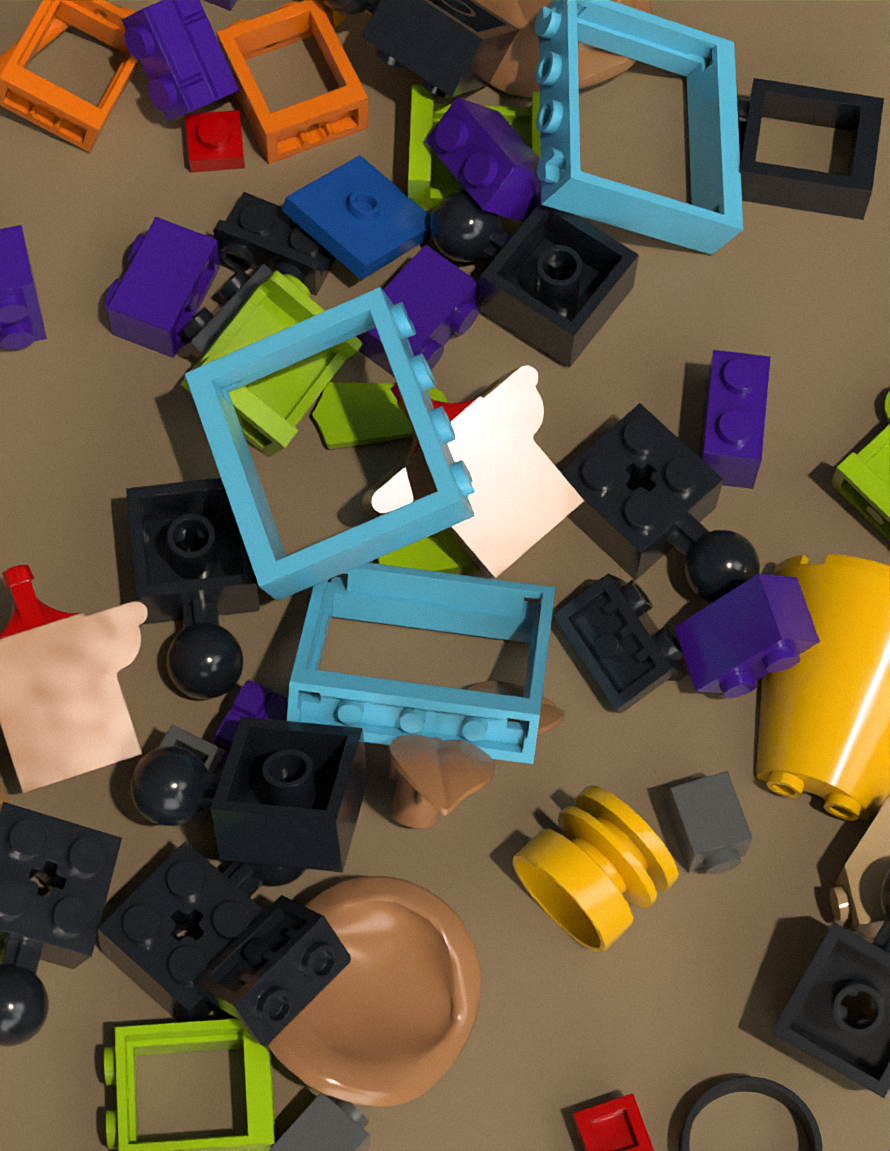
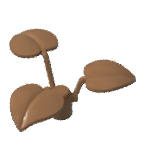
[288,681,565,829]

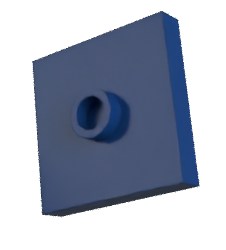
[282,155,432,279]

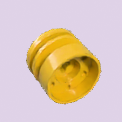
[512,785,679,953]

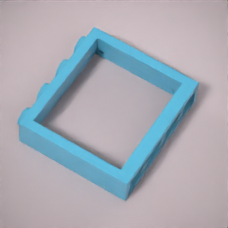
[535,0,743,255]
[185,287,475,601]
[287,563,555,764]

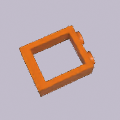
[0,0,140,153]
[216,0,369,164]

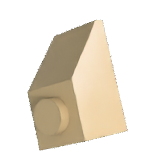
[830,797,890,938]

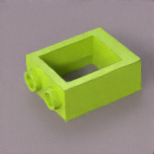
[104,1018,276,1151]

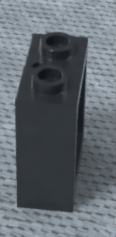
[737,78,884,220]

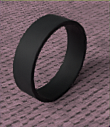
[679,1077,822,1151]

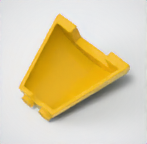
[756,553,890,822]

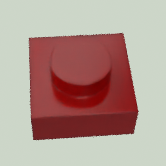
[185,110,245,173]
[572,1093,654,1151]

